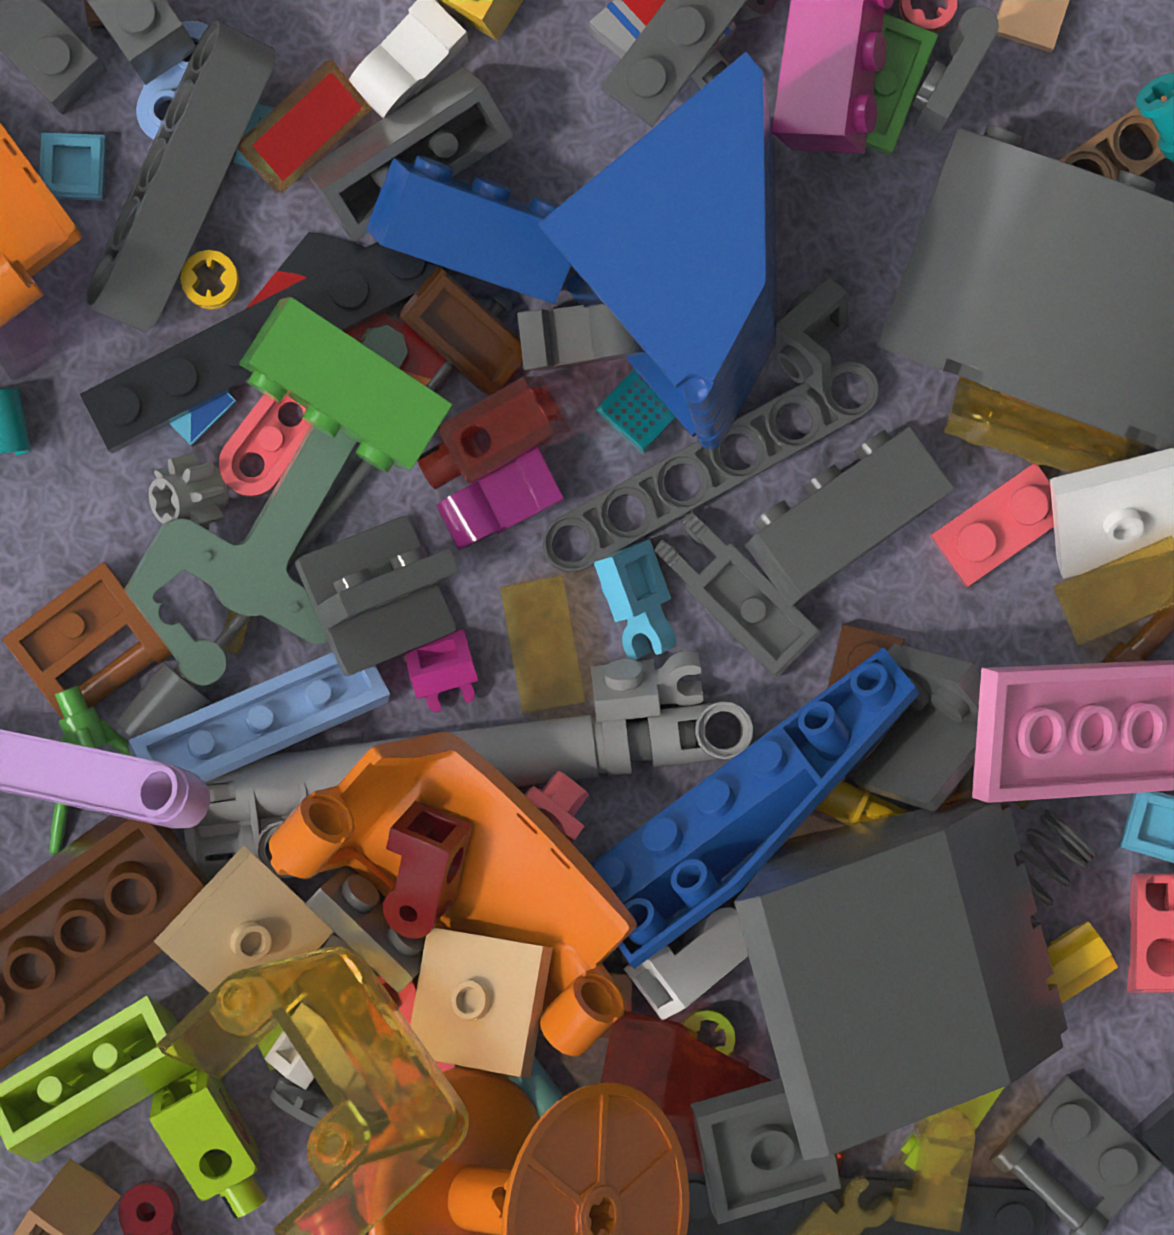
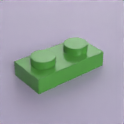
[865,14,938,156]

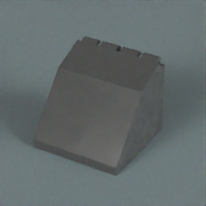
[734,798,1068,1161]

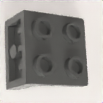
[853,643,981,811]

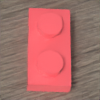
[930,462,1054,587]

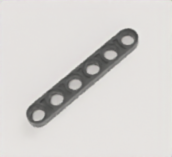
[543,361,879,573]

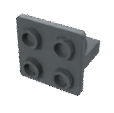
[295,516,460,677]

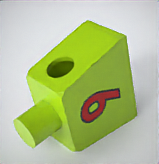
[149,1059,267,1218]

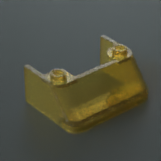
[156,946,469,1235]

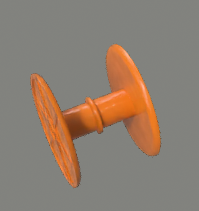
[367,1067,689,1235]

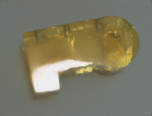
[890,1106,975,1232]

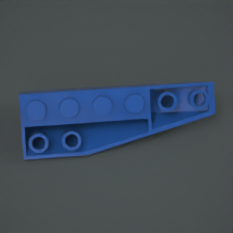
[591,647,920,969]

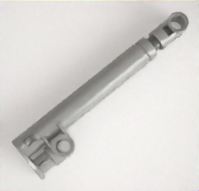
[184,702,753,881]

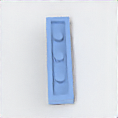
[128,652,390,783]

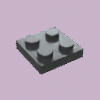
[690,1078,841,1224]

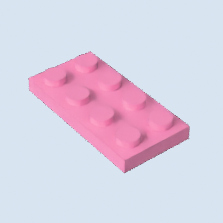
[972,660,1174,803]

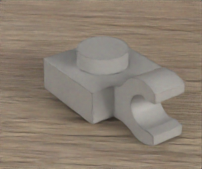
[590,651,704,723]

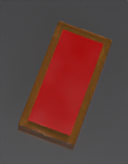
[237,60,372,194]

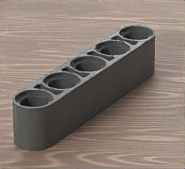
[85,20,275,332]

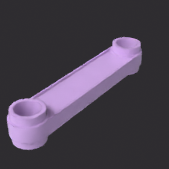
[0,729,210,828]

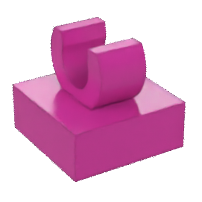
[405,629,478,713]

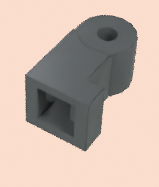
[517,304,646,371]

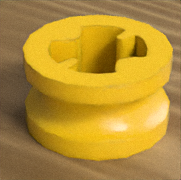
[180,250,240,310]

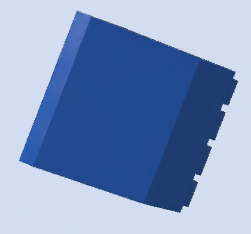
[538,52,777,449]

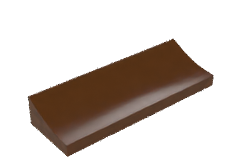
[0,815,210,1070]

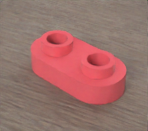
[219,395,311,497]

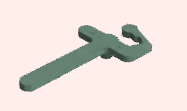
[124,325,408,685]

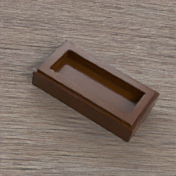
[396,267,523,398]

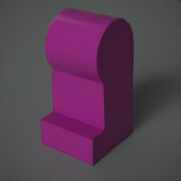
[435,447,564,551]

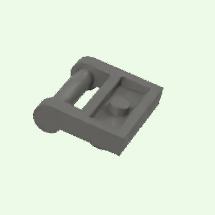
[911,6,999,140]
[989,1075,1162,1235]

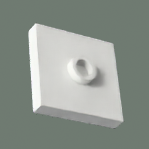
[1050,448,1174,579]

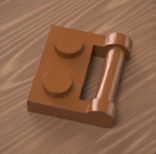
[2,562,172,719]

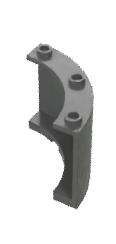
[877,124,1174,451]

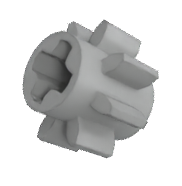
[149,453,229,530]

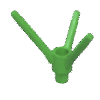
[49,685,131,855]

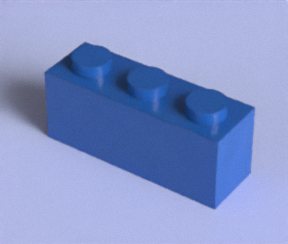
[366,156,571,304]

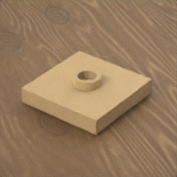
[154,846,334,1026]
[405,928,553,1078]

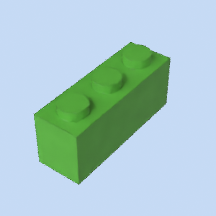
[239,297,453,473]

